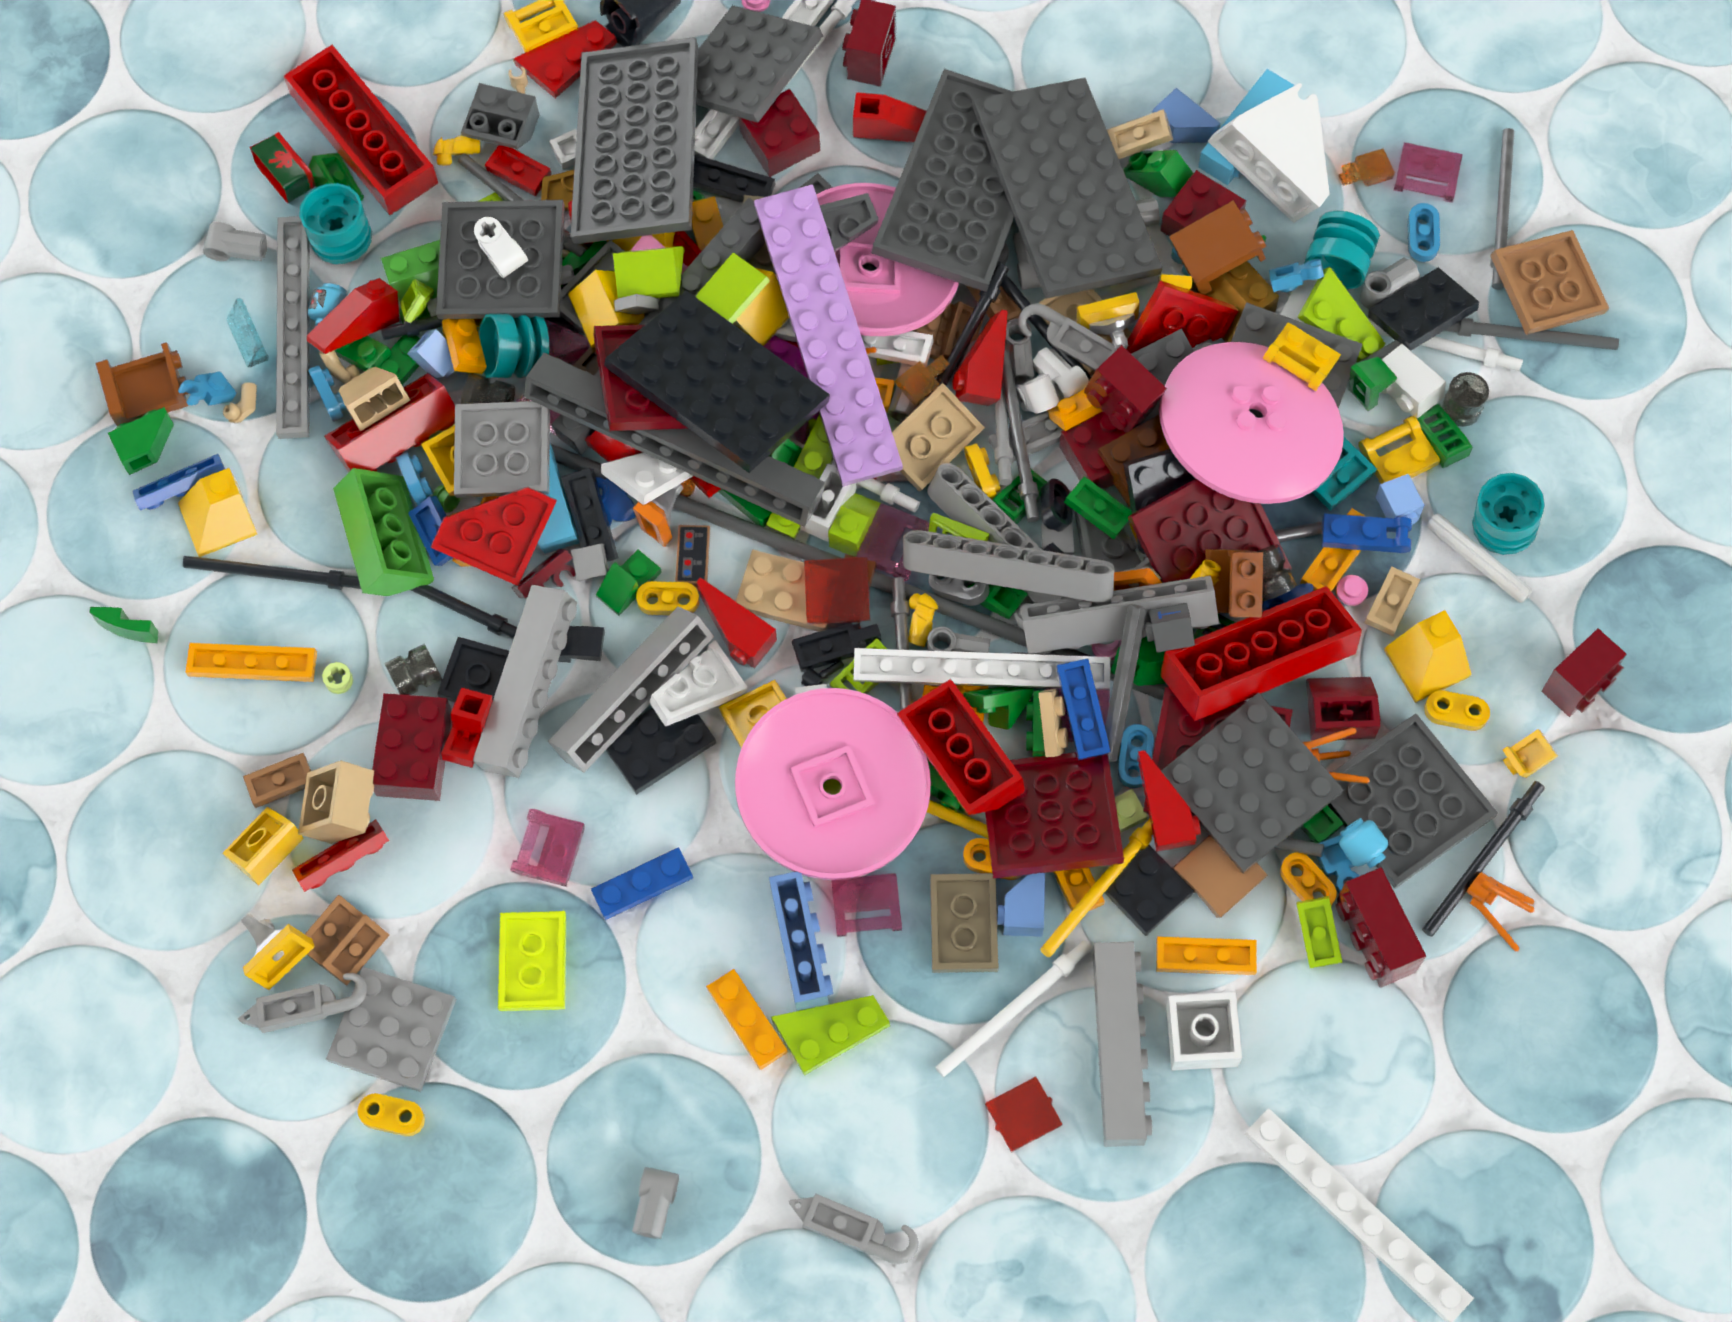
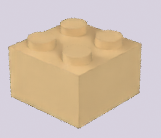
[298,760,374,844]

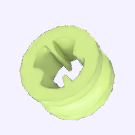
[322,662,353,694]

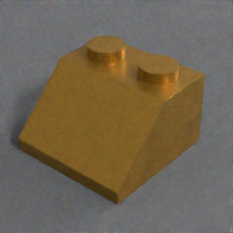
[1197,261,1279,342]

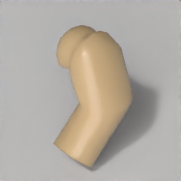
[319,350,360,384]
[223,383,257,423]

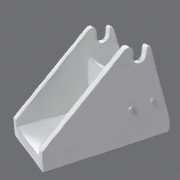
[1208,83,1330,223]

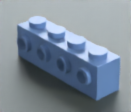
[769,872,833,1011]

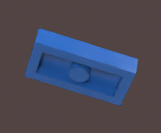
[408,496,453,566]

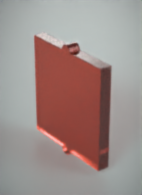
[985,1077,1063,1153]

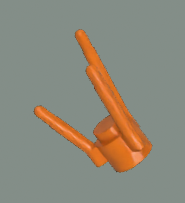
[1303,728,1370,783]
[1467,872,1535,952]

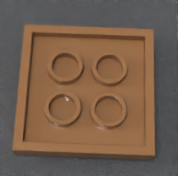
[1490,230,1610,335]

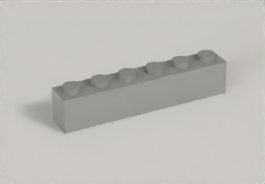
[1021,575,1219,654]
[473,585,577,778]
[548,606,714,772]
[1092,942,1152,1147]

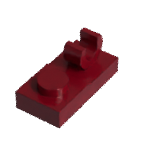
[511,549,576,599]

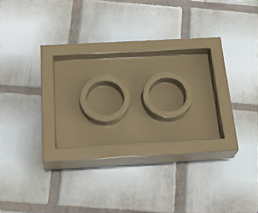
[930,873,998,973]

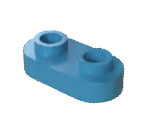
[1407,203,1440,262]
[308,365,347,422]
[396,452,434,505]
[1118,724,1154,789]

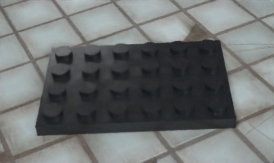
[604,291,830,473]

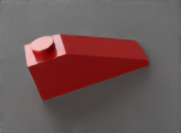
[306,278,400,354]
[953,310,1008,406]
[696,577,777,669]
[1137,750,1201,852]

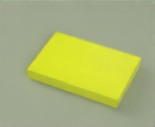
[498,911,566,1011]

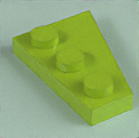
[1297,266,1386,363]
[771,995,890,1076]

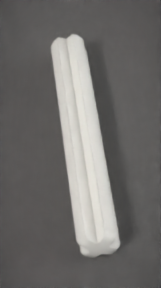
[1427,513,1532,603]

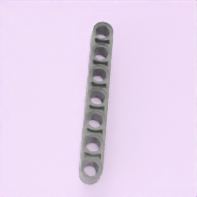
[927,463,1068,603]
[903,530,1114,602]

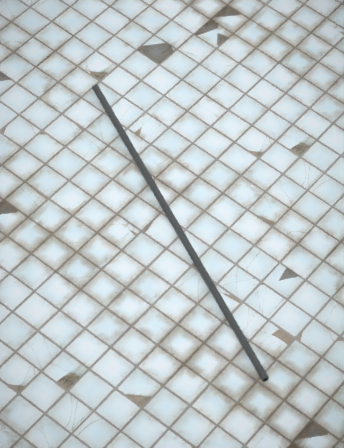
[551,444,1168,701]

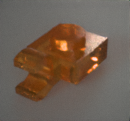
[1338,148,1395,187]
[895,355,949,406]

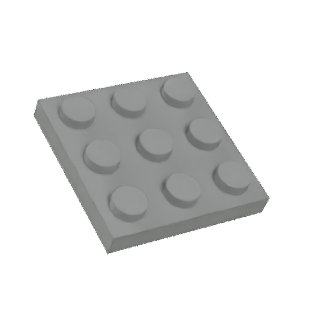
[454,401,550,498]
[326,967,456,1092]

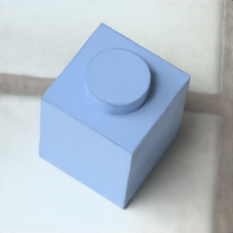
[407,329,454,378]
[1376,474,1425,525]

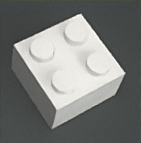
[1166,992,1242,1071]

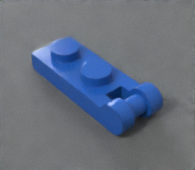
[1322,513,1412,553]

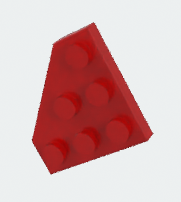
[1126,280,1238,354]
[431,486,557,586]

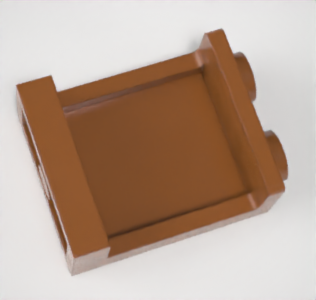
[1169,200,1267,295]
[96,342,190,426]
[1205,549,1263,617]

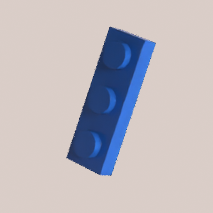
[132,454,225,511]
[1056,658,1111,760]
[591,847,693,920]

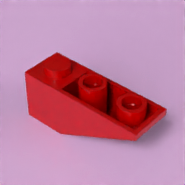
[853,92,927,142]

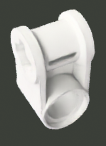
[474,217,528,279]
[1016,374,1059,414]

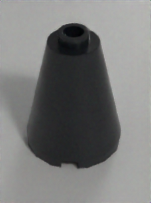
[600,0,681,47]

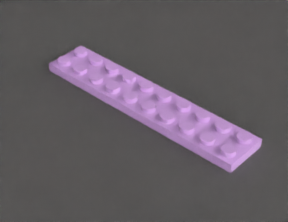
[754,184,903,487]

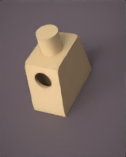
[339,367,410,431]

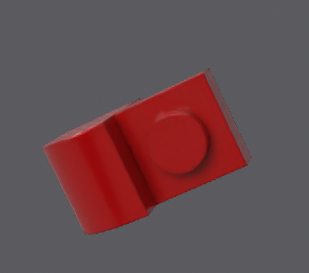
[441,688,493,768]

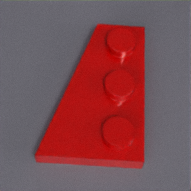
[513,20,617,99]

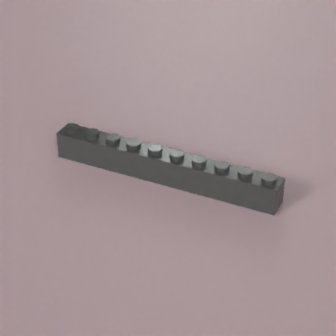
[552,198,766,456]
[524,353,825,527]

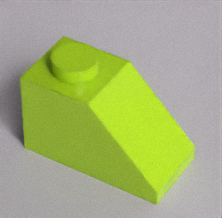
[828,493,883,557]

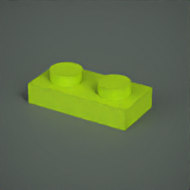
[1296,896,1342,968]

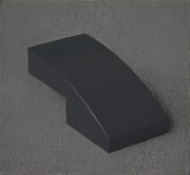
[558,626,605,663]

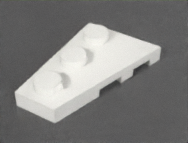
[601,453,693,505]
[649,640,748,726]

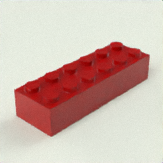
[284,44,438,215]
[1160,586,1362,721]

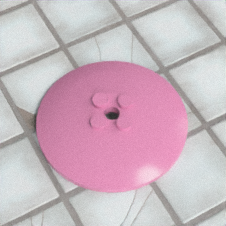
[816,183,959,336]
[1159,342,1343,504]
[735,688,931,880]

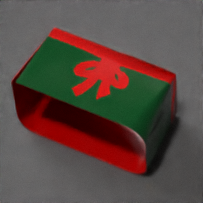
[250,132,316,203]

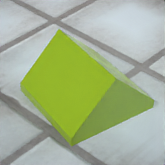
[613,246,684,298]
[695,252,770,324]

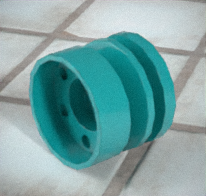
[299,183,372,264]
[1304,210,1380,290]
[479,313,549,378]
[1472,473,1545,555]

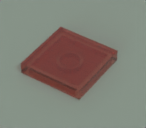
[804,557,871,625]

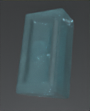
[227,298,269,368]

